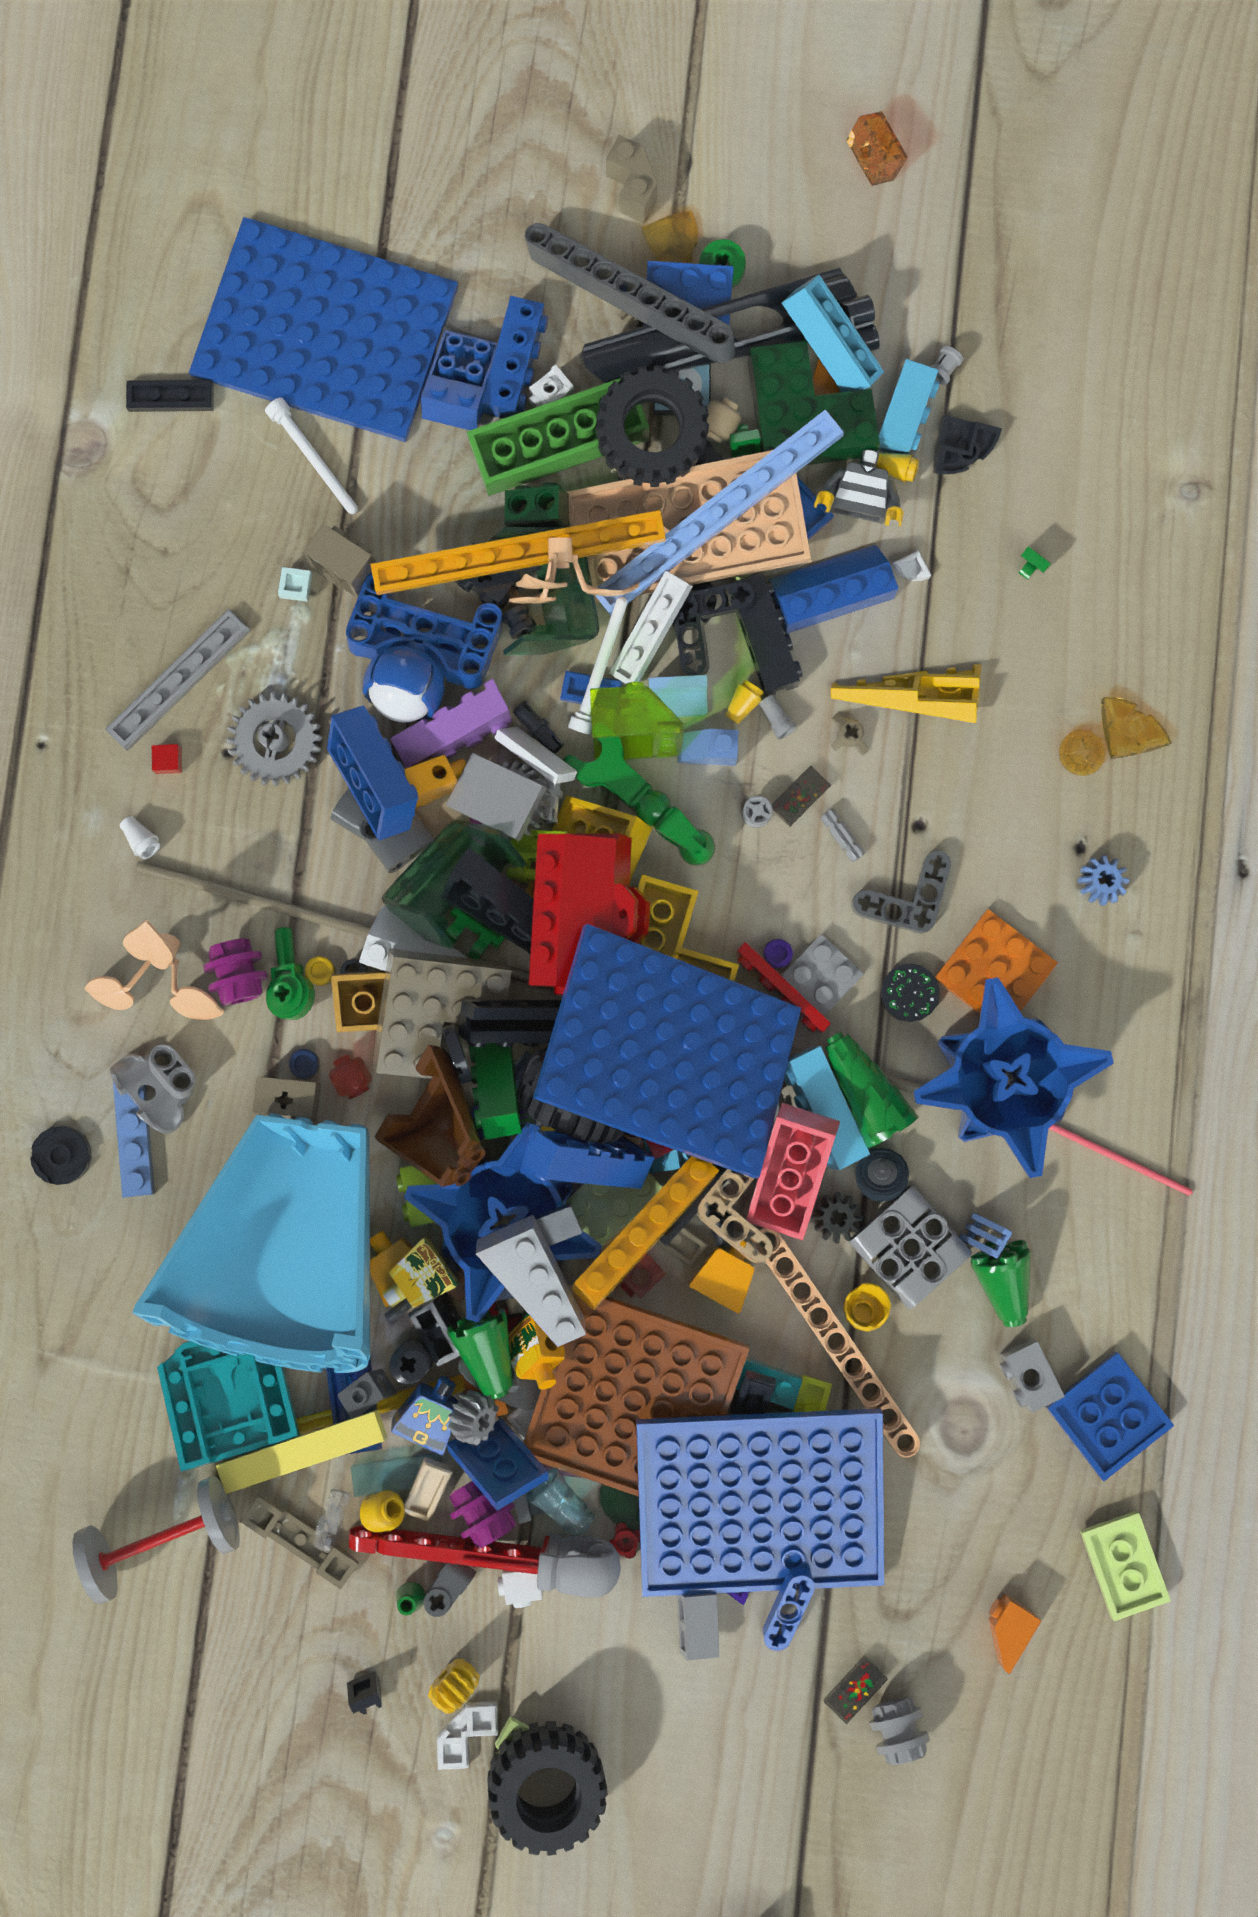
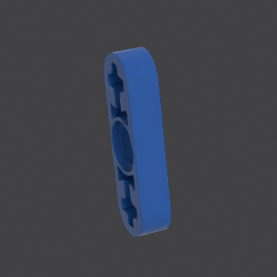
[762,1567,815,1651]

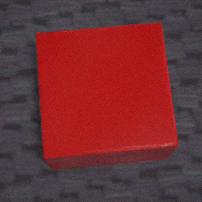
[151,744,182,774]

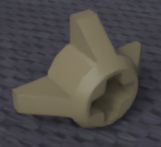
[831,713,868,756]

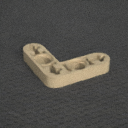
[697,1169,773,1263]

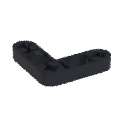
[674,582,757,676]

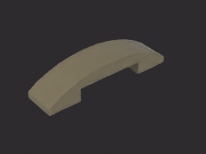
[240,1495,359,1589]

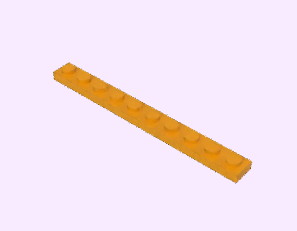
[371,510,666,595]

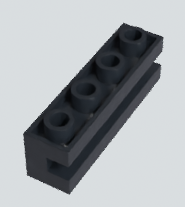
[728,573,803,698]
[458,999,561,1047]

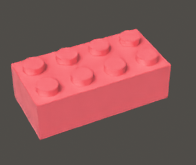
[746,1103,840,1240]

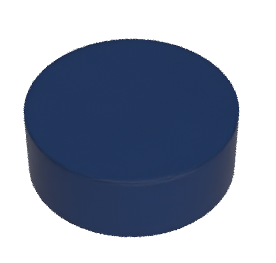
[289,1049,320,1079]

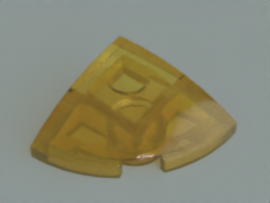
[642,211,698,264]
[1101,697,1172,759]

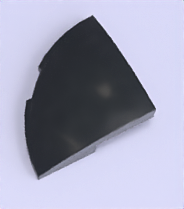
[933,415,1002,474]

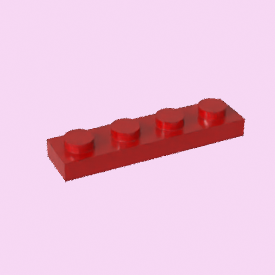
[736,942,831,1033]

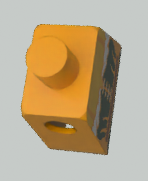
[509,1314,565,1389]

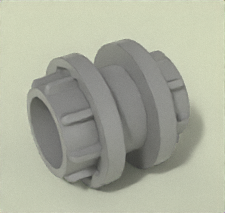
[869,1697,930,1765]

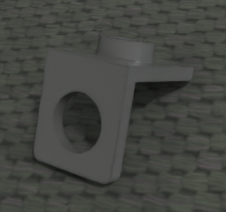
[338,1368,397,1418]

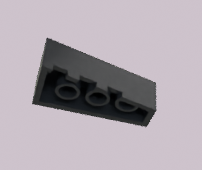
[441,848,534,954]

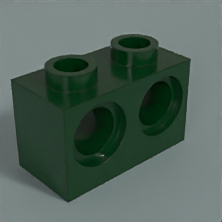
[504,482,569,533]

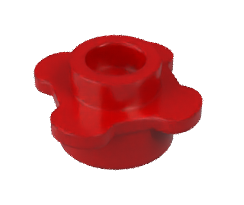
[609,1523,640,1559]

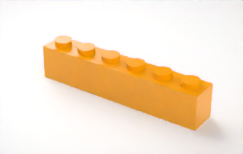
[572,1156,719,1310]

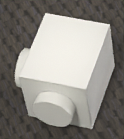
[497,1570,544,1608]

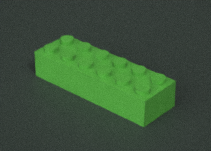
[467,378,649,496]

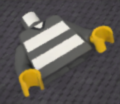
[814,450,904,527]

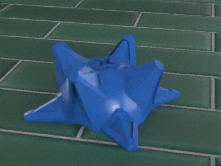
[914,977,1114,1178]
[404,1122,602,1323]

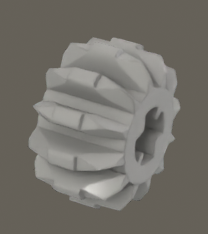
[448,1390,499,1445]

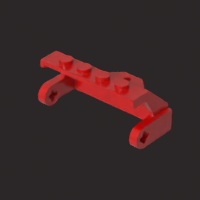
[529,833,650,995]

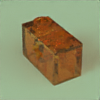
[846,111,908,186]

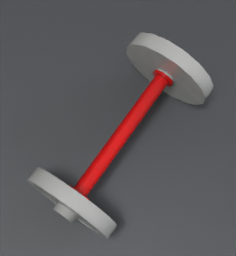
[72,1476,240,1605]

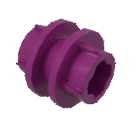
[203,938,268,1006]
[449,1481,517,1548]

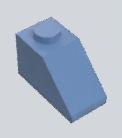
[678,729,739,766]

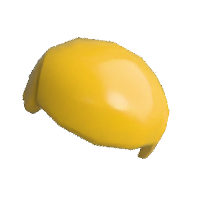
[843,1283,892,1332]

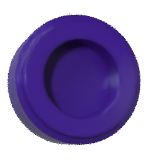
[763,939,793,969]

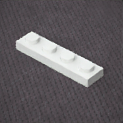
[609,571,693,689]

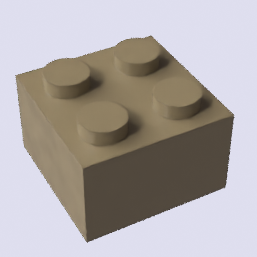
[303,523,376,599]

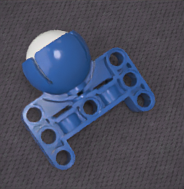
[346,572,502,723]

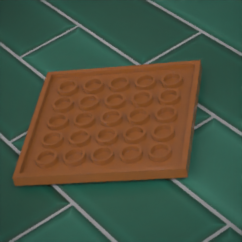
[523,1293,750,1496]

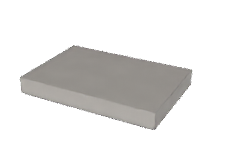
[446,753,547,841]

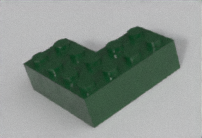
[748,341,880,465]

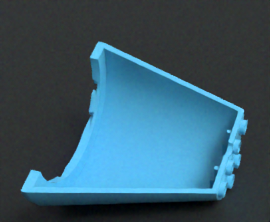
[132,1113,370,1373]

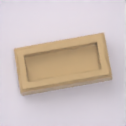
[404,1457,453,1522]

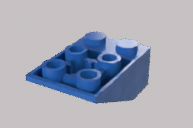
[421,330,498,430]

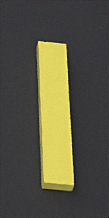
[216,1409,388,1494]

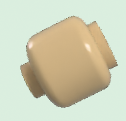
[707,397,742,444]

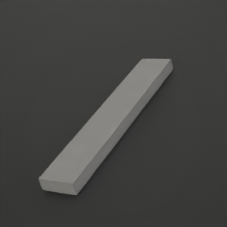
[105,609,251,751]

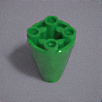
[970,1240,1031,1327]

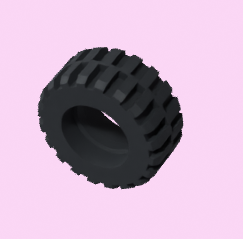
[596,365,709,487]
[516,1048,624,1144]
[487,1721,608,1856]

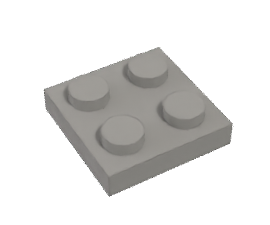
[781,934,864,1016]

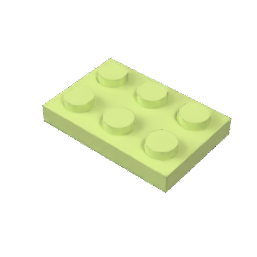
[564,1172,662,1251]
[1080,1511,1171,1621]

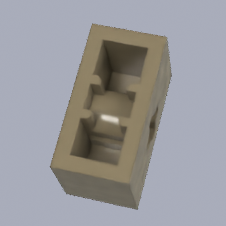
[253,1077,321,1120]

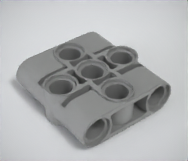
[848,1184,972,1310]

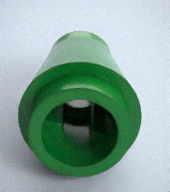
[395,1582,426,1616]

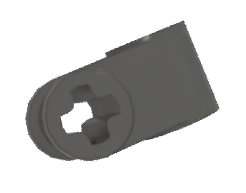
[424,1563,476,1617]

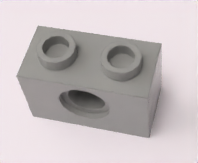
[999,1338,1065,1413]

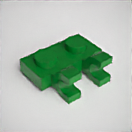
[444,907,506,959]

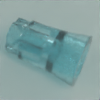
[527,1468,594,1536]

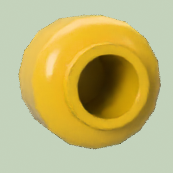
[360,1490,405,1533]

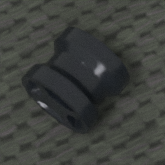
[502,604,537,639]

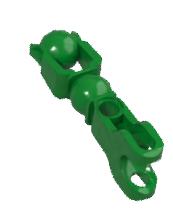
[563,722,715,866]

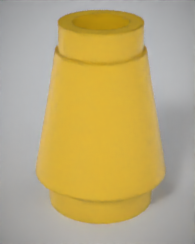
[876,452,919,483]
[725,680,764,725]

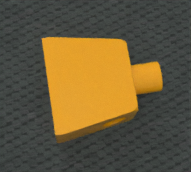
[404,755,466,809]
[370,1230,414,1308]
[688,1237,755,1314]

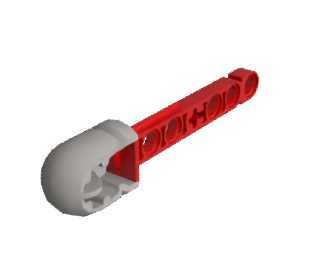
[349,1525,621,1597]

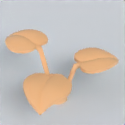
[509,538,639,604]
[85,920,225,1020]

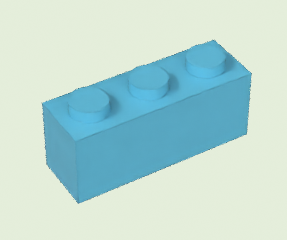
[878,359,940,454]

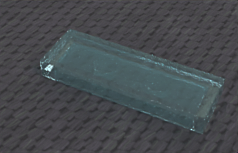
[350,1452,442,1497]

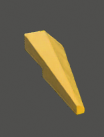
[831,664,982,723]

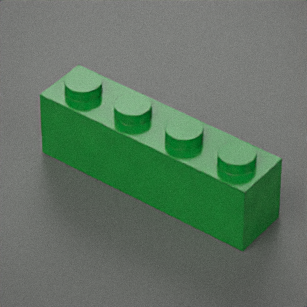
[469,1043,522,1140]

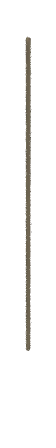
[136,861,924,1094]

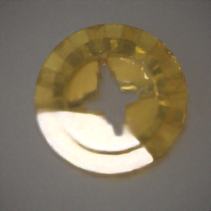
[1059,729,1107,776]

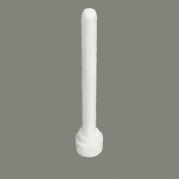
[265,397,358,514]
[568,597,627,735]

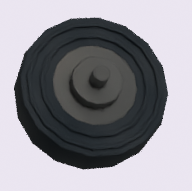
[855,1148,909,1202]

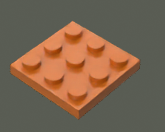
[935,909,1058,1014]

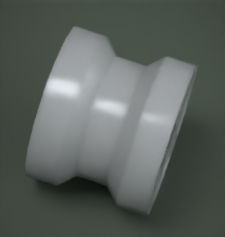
[742,796,772,828]

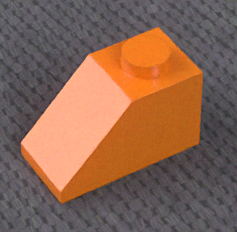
[989,1593,1041,1674]

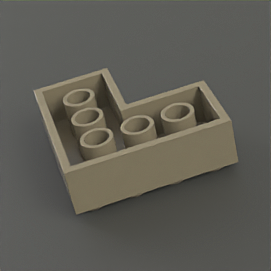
[372,949,512,1079]

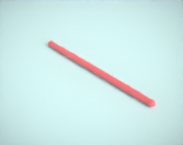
[1048,1124,1193,1196]

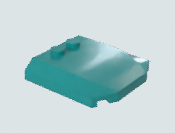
[157,1341,300,1471]

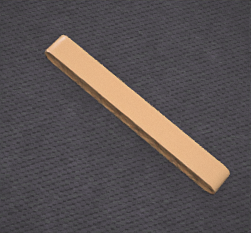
[753,1227,920,1457]

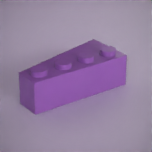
[391,679,512,769]

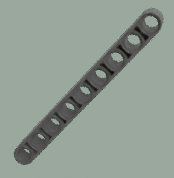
[524,223,735,363]

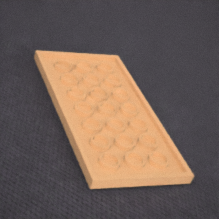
[567,450,811,606]

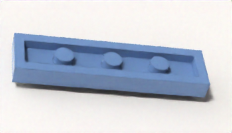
[113,1082,155,1198]

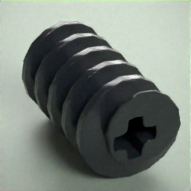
[389,1339,434,1384]

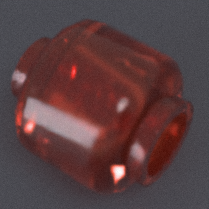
[328,1054,372,1100]

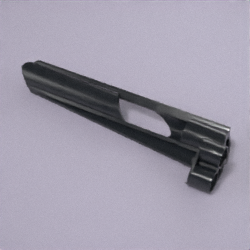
[580,267,880,383]

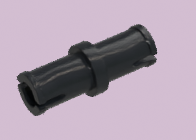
[513,701,564,754]

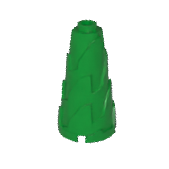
[825,1031,919,1148]

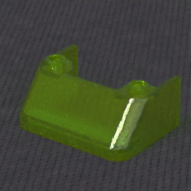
[590,681,684,760]

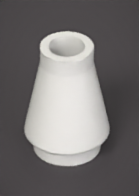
[120,816,160,859]

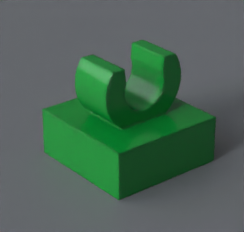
[730,423,760,458]
[1019,546,1051,580]

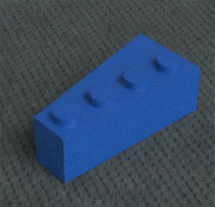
[523,1130,655,1189]

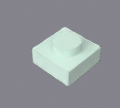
[278,567,312,602]

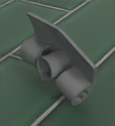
[330,788,434,873]

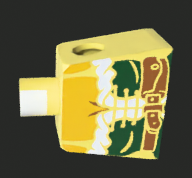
[382,1237,460,1308]

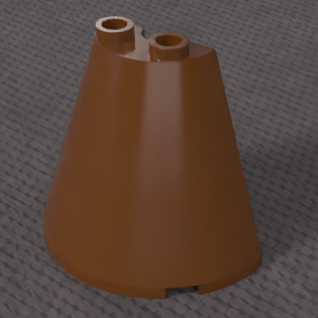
[374,1045,485,1187]

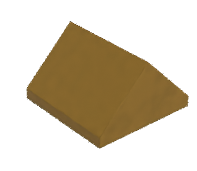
[331,971,386,1032]

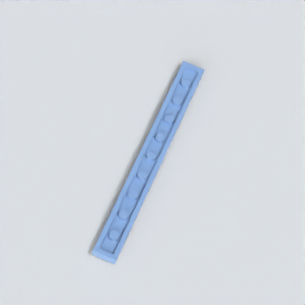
[595,410,843,616]

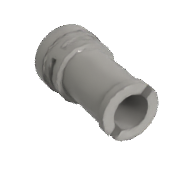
[759,694,797,740]

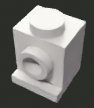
[529,364,574,408]

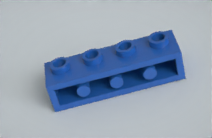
[482,296,548,418]

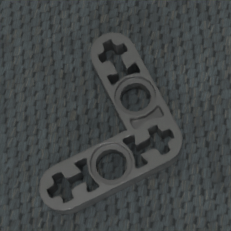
[851,850,951,934]

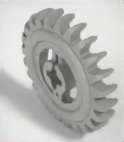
[226,691,322,787]

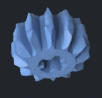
[1077,855,1130,906]

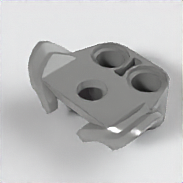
[110,1044,196,1134]

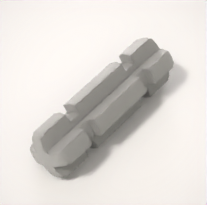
[821,809,865,862]

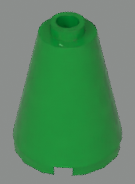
[447,1309,513,1399]

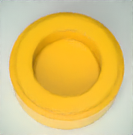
[305,956,336,986]

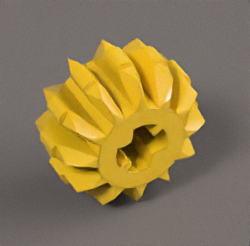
[428,1658,480,1714]

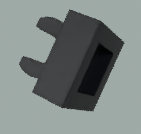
[347,1671,382,1715]

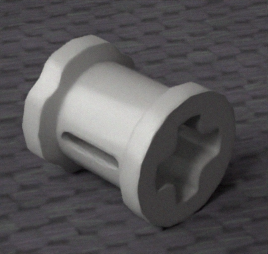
[929,345,964,386]

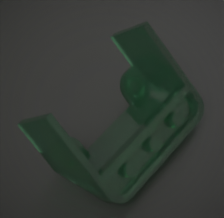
[488,527,599,656]
[382,820,527,949]

